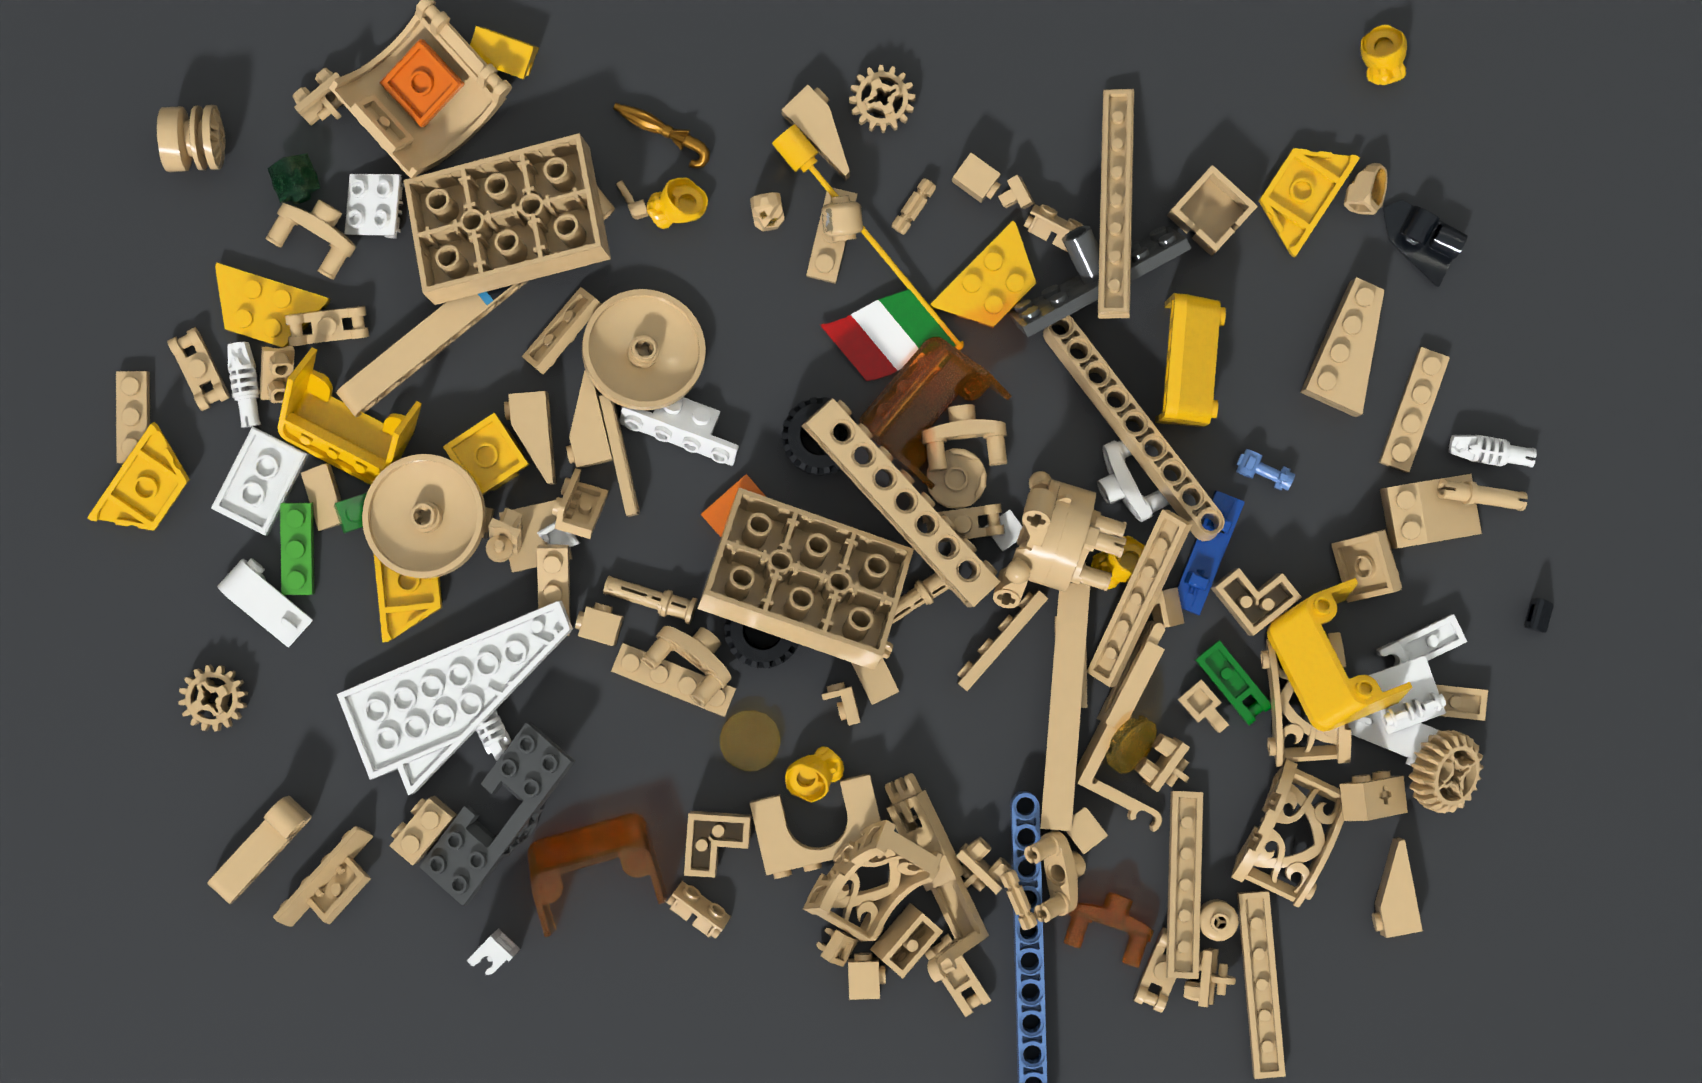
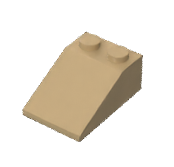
[1380,474,1482,549]

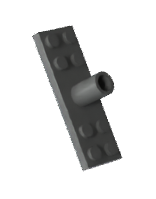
[1008,225,1191,337]

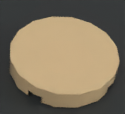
[926,448,987,509]

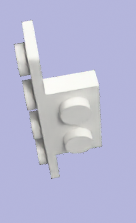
[619,397,739,466]

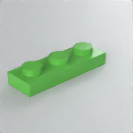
[280,503,314,595]

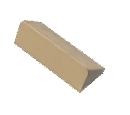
[301,463,342,531]

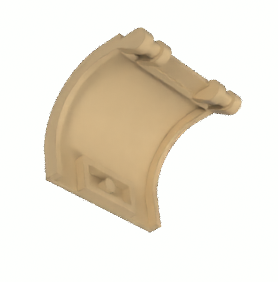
[329,0,512,179]

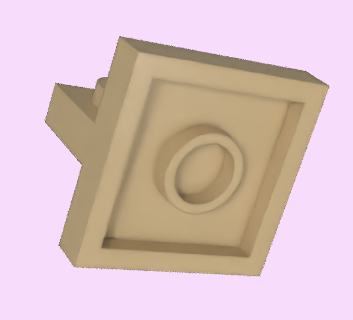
[1331,529,1402,603]

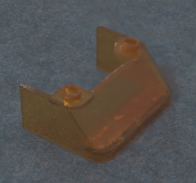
[859,337,1011,490]
[527,813,668,937]

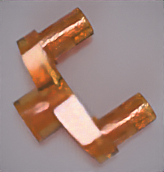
[1064,892,1154,968]

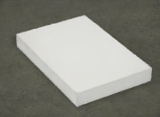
[211,426,309,536]

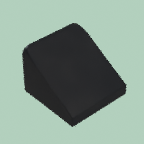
[1524,598,1554,633]

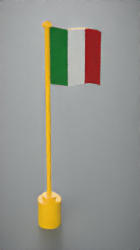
[772,124,964,381]

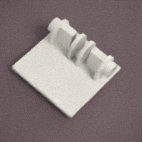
[344,174,405,239]
[1368,655,1446,734]

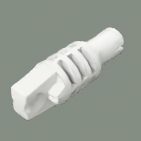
[227,342,261,428]
[1448,435,1537,468]
[476,710,512,761]

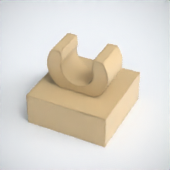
[816,928,859,967]

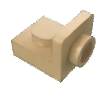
[821,682,861,726]

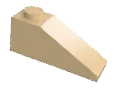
[781,85,850,181]
[566,370,613,469]
[504,391,556,485]
[1372,837,1423,938]

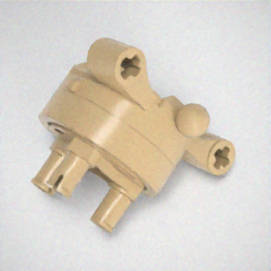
[993,471,1127,609]

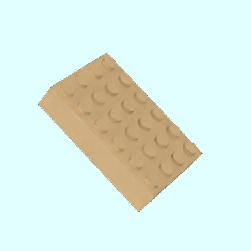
[404,133,611,305]
[697,488,914,670]

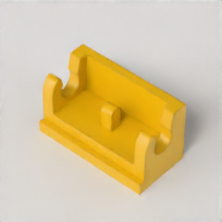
[470,26,539,79]

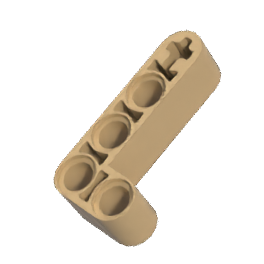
[207,796,312,904]

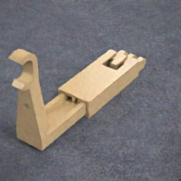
[1075,620,1165,832]
[885,773,989,982]

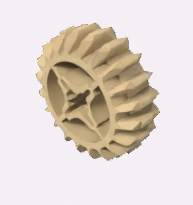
[1408,730,1484,814]

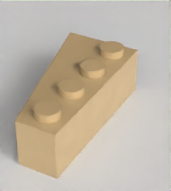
[1300,277,1384,417]

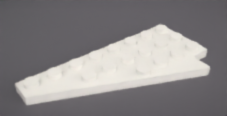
[337,601,573,795]

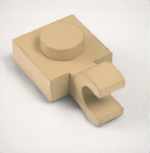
[1177,679,1229,733]

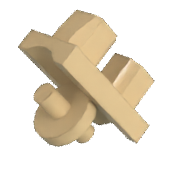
[293,68,342,126]
[259,346,295,403]
[486,508,523,562]
[1135,733,1190,792]
[956,837,1012,895]
[1184,948,1236,1007]

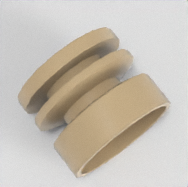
[157,105,226,172]

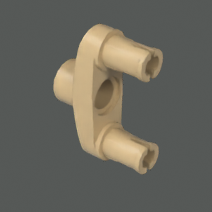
[265,200,356,280]
[921,404,1007,472]
[641,626,731,707]
[1024,830,1086,923]

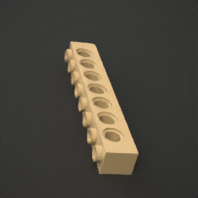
[801,398,1000,607]

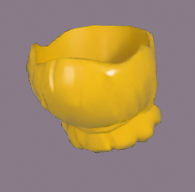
[1360,25,1407,85]
[646,177,708,229]
[1091,536,1145,589]
[785,746,844,802]

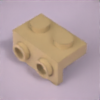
[552,468,609,539]

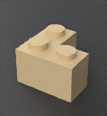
[1211,568,1302,636]
[684,811,752,878]

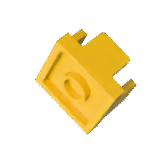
[443,413,530,495]

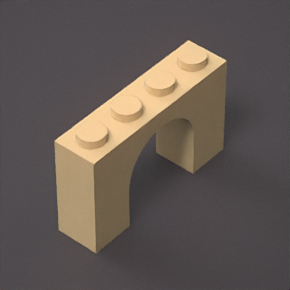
[750,773,881,879]

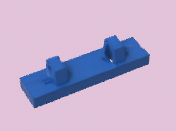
[1177,490,1245,615]

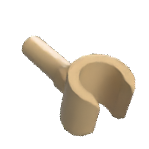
[616,181,649,220]

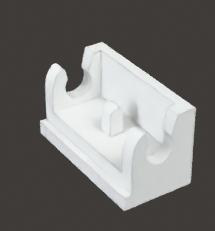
[467,928,521,975]

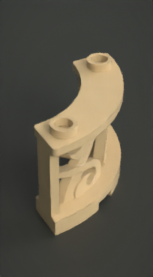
[1260,632,1351,767]
[1231,759,1345,908]
[803,820,942,942]

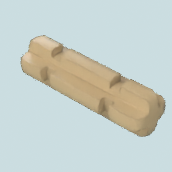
[892,178,936,235]
[1000,870,1037,930]

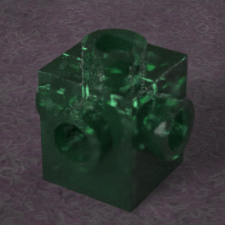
[267,153,321,204]

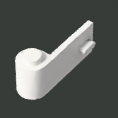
[217,558,313,648]
[1348,711,1438,766]

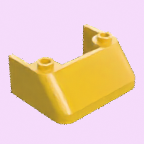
[1155,293,1226,427]
[277,347,422,485]
[1267,578,1412,731]

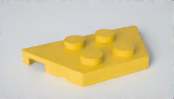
[1259,148,1360,257]
[930,221,1036,328]
[215,262,331,348]
[87,422,190,531]
[374,554,443,642]

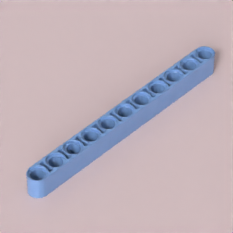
[1010,791,1047,1083]

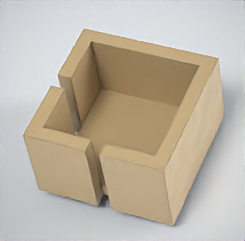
[1167,165,1258,256]

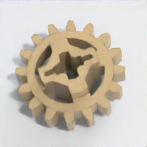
[849,65,915,133]
[178,665,248,732]

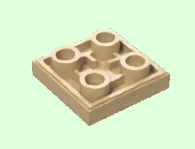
[499,500,573,573]

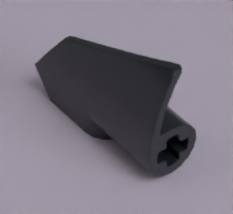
[1383,200,1468,287]

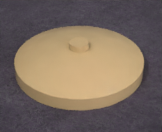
[582,289,706,411]
[362,454,486,579]

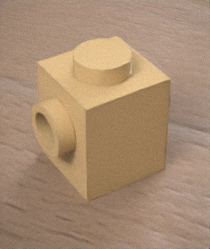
[952,153,1001,203]
[575,602,624,646]
[848,953,886,1000]

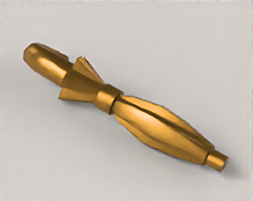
[613,103,710,168]

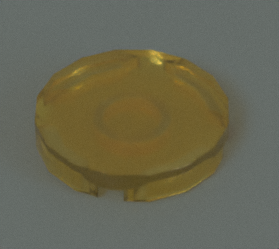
[720,710,781,771]
[1106,715,1157,774]

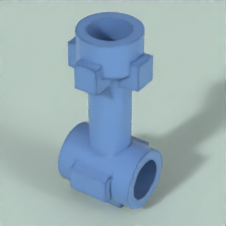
[1236,449,1295,491]

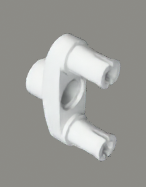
[1097,440,1169,522]

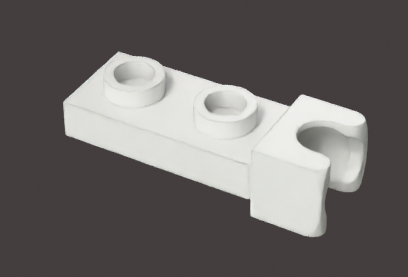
[1376,614,1467,667]

